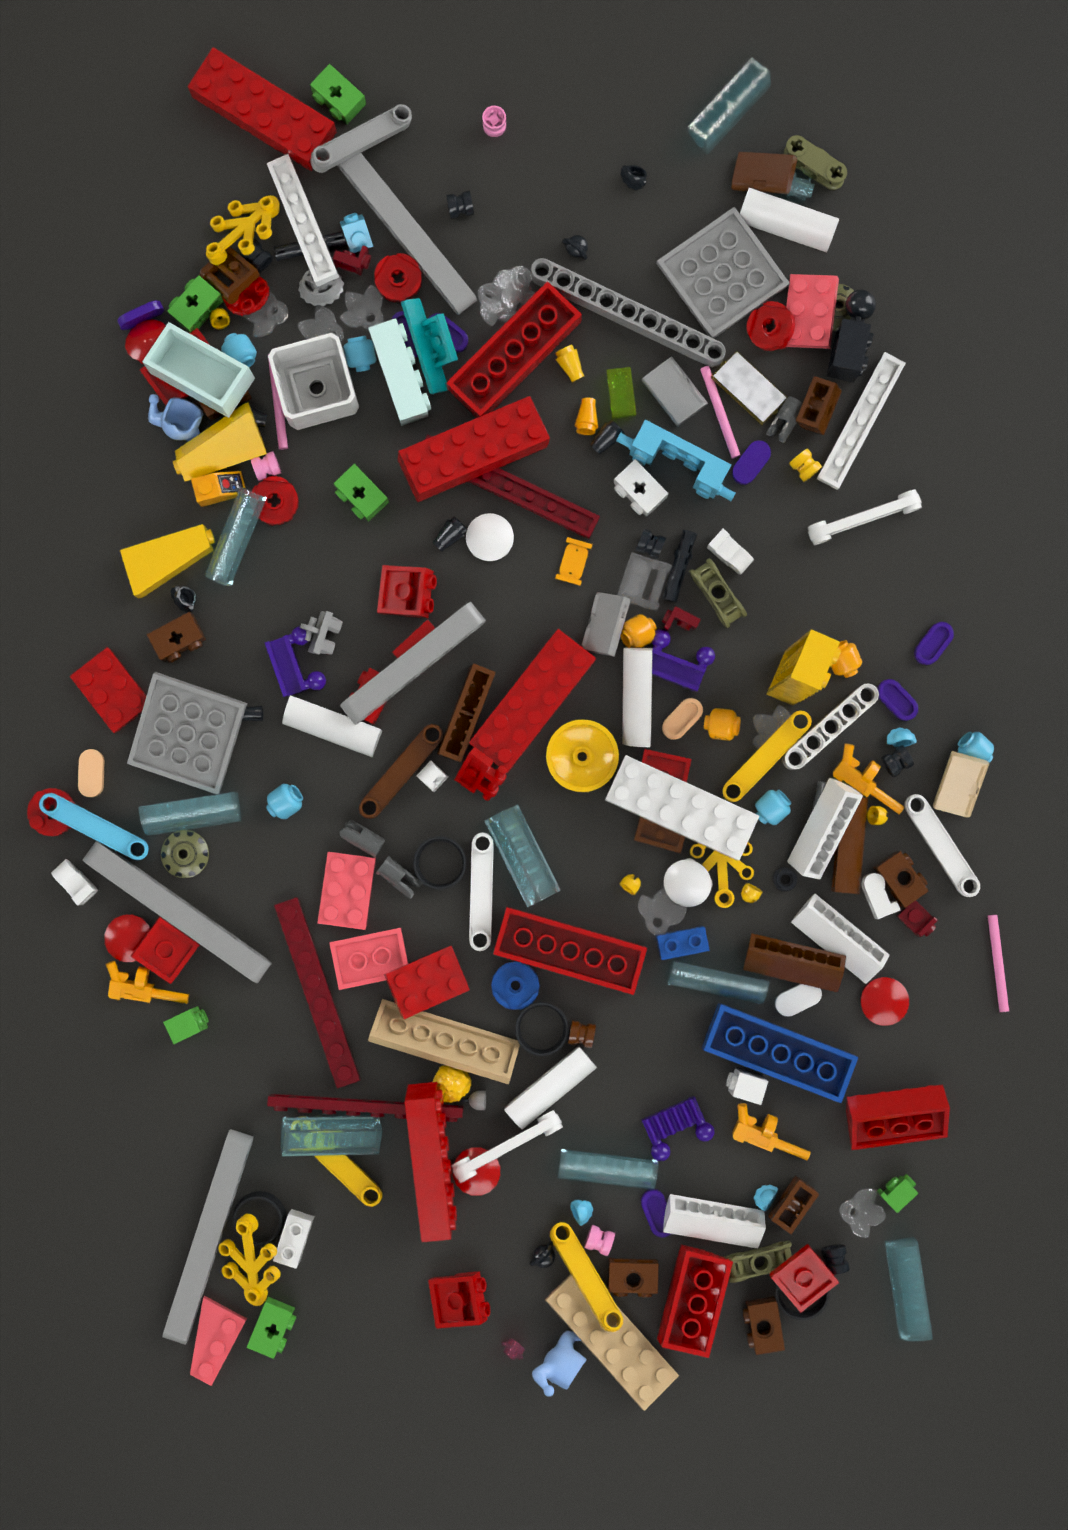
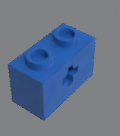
[655,926,710,960]

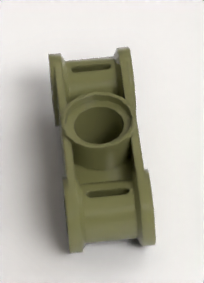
[783,135,847,190]
[689,558,747,629]
[724,1241,792,1283]

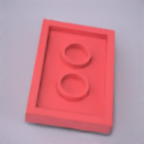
[786,274,839,349]
[318,852,376,930]
[329,928,408,990]

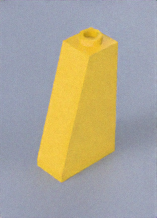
[173,402,267,482]
[120,524,215,599]

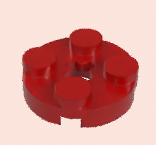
[374,253,422,303]
[747,301,795,351]
[250,476,299,525]
[27,788,75,836]

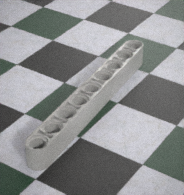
[337,153,477,315]
[531,258,726,367]
[83,840,272,983]
[162,1129,254,1345]

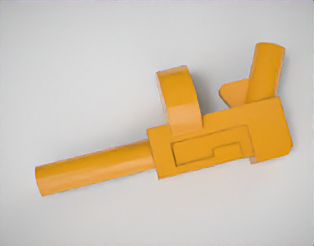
[833,744,904,814]
[106,961,189,1004]
[732,1103,811,1161]

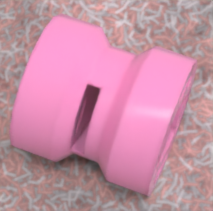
[482,106,506,137]
[251,451,281,481]
[584,1225,615,1256]

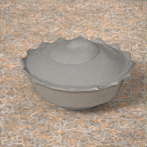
[298,269,344,306]

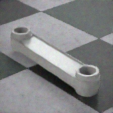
[310,104,412,173]

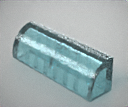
[688,57,771,154]
[205,486,267,586]
[138,792,242,836]
[484,804,561,907]
[667,960,769,1004]
[281,1116,383,1156]
[558,1149,659,1190]
[885,1237,933,1341]

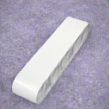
[782,684,879,770]

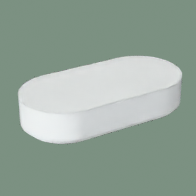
[775,984,822,1016]

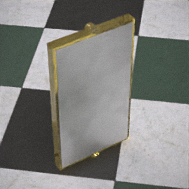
[711,351,787,425]

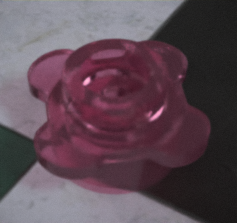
[502,1338,525,1360]

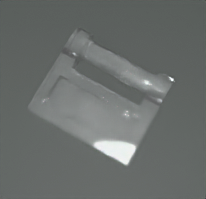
[618,552,672,611]

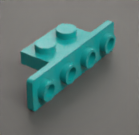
[401,298,458,394]

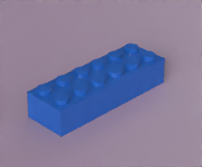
[701,1002,858,1103]

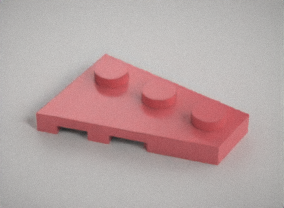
[190,1296,247,1386]

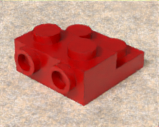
[377,565,437,618]
[428,1271,490,1329]

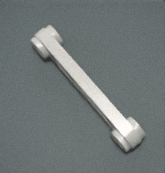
[808,489,922,545]
[904,794,980,897]
[469,833,494,951]
[451,1110,563,1183]

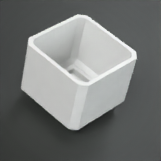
[268,333,359,430]

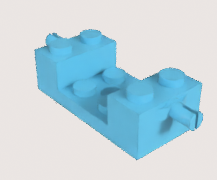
[616,420,736,501]

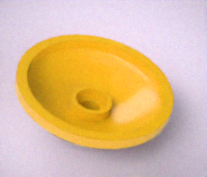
[546,720,619,792]

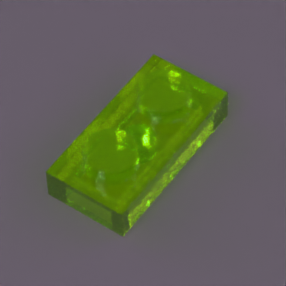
[607,367,636,419]

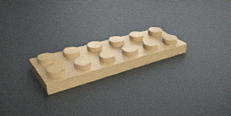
[368,999,520,1084]
[545,1274,679,1411]

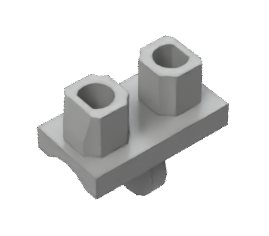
[300,611,343,655]

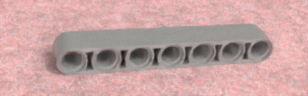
[340,602,486,725]

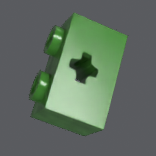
[310,64,366,124]
[167,276,223,333]
[334,464,389,522]
[163,1006,209,1044]
[247,1297,297,1359]

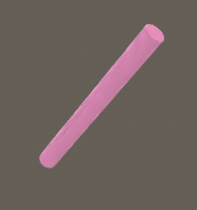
[268,354,288,449]
[700,366,740,459]
[988,915,1009,1012]

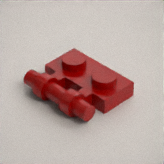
[454,747,507,801]

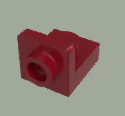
[332,245,371,275]
[662,606,701,631]
[897,901,938,937]

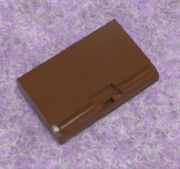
[731,152,797,194]

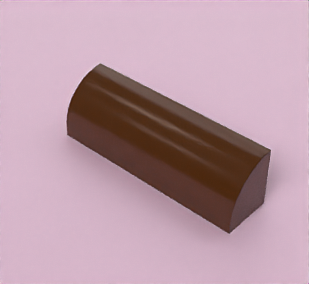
[436,663,496,762]
[831,797,868,894]
[743,933,846,993]

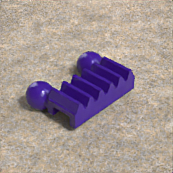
[265,626,326,698]
[652,629,715,692]
[641,1096,715,1161]

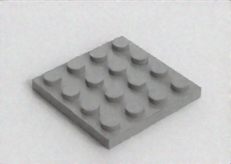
[656,207,790,339]
[127,672,247,795]

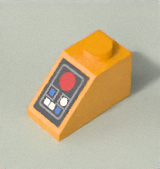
[191,471,248,507]

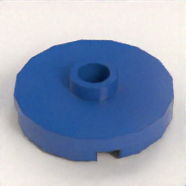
[491,961,540,1010]

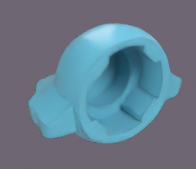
[887,727,917,747]
[754,1185,778,1211]
[570,1200,593,1226]

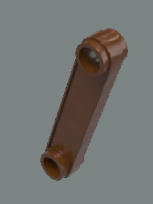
[359,724,444,819]

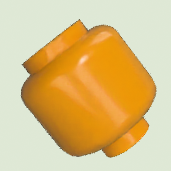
[620,614,657,648]
[831,640,862,678]
[704,708,741,741]

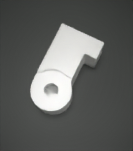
[707,529,754,575]
[416,760,449,792]
[51,859,99,906]
[861,873,900,919]

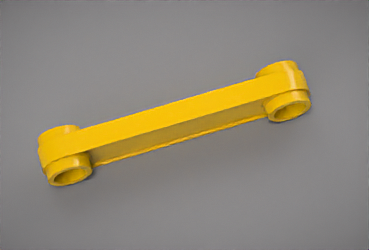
[722,711,812,802]
[290,1116,383,1207]
[550,1222,623,1332]

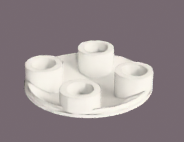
[466,513,514,561]
[664,858,713,907]

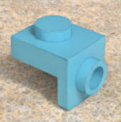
[340,213,373,253]

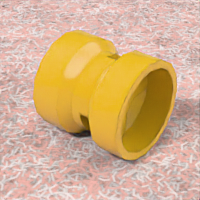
[789,448,822,482]

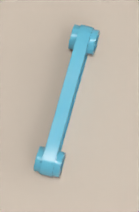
[39,793,149,860]

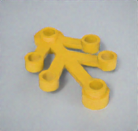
[206,195,280,265]
[690,842,754,908]
[218,1214,280,1306]

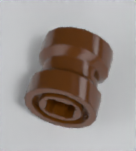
[568,1020,596,1048]

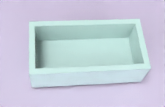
[368,318,431,426]
[142,322,255,418]

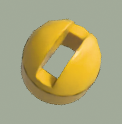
[210,308,230,329]
[867,806,888,825]
[619,874,641,895]
[741,883,763,903]

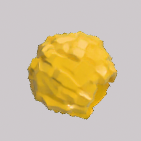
[433,1065,471,1103]

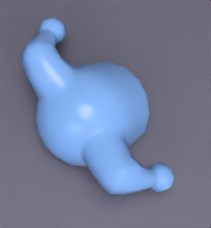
[148,394,203,441]
[532,1330,587,1397]

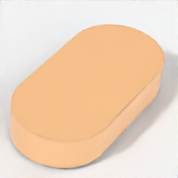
[662,698,703,740]
[78,749,105,797]

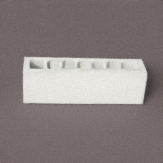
[740,188,839,253]
[622,648,652,747]
[282,695,382,757]
[787,778,863,879]
[791,894,889,984]
[504,1045,597,1130]
[663,1194,766,1249]

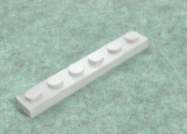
[267,154,339,287]
[817,352,906,490]

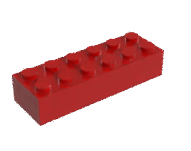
[187,47,337,172]
[446,281,582,418]
[397,396,550,502]
[469,629,596,774]
[493,907,647,995]
[404,1082,457,1242]

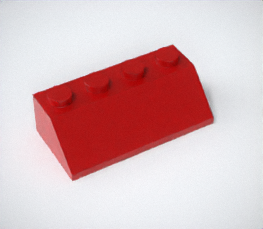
[846,1085,950,1150]
[657,1244,733,1358]

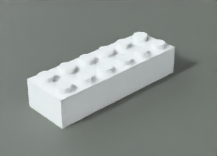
[605,755,759,860]

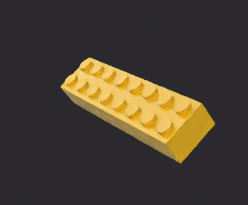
[767,629,841,706]

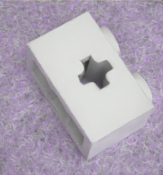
[614,459,668,517]
[726,1068,768,1105]
[273,1209,315,1268]

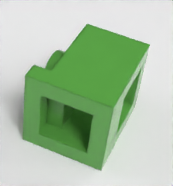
[876,1174,918,1213]

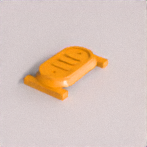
[555,537,592,586]

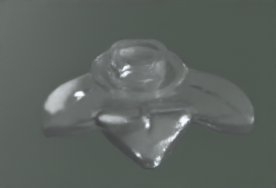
[493,266,534,309]
[477,283,519,326]
[340,285,383,330]
[243,292,288,337]
[298,305,344,343]
[752,705,791,748]
[638,888,687,935]
[840,1188,886,1237]

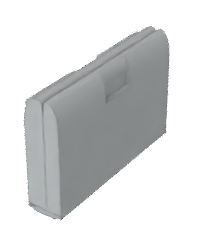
[642,357,708,427]
[581,592,630,657]

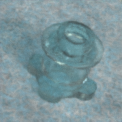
[786,172,815,202]

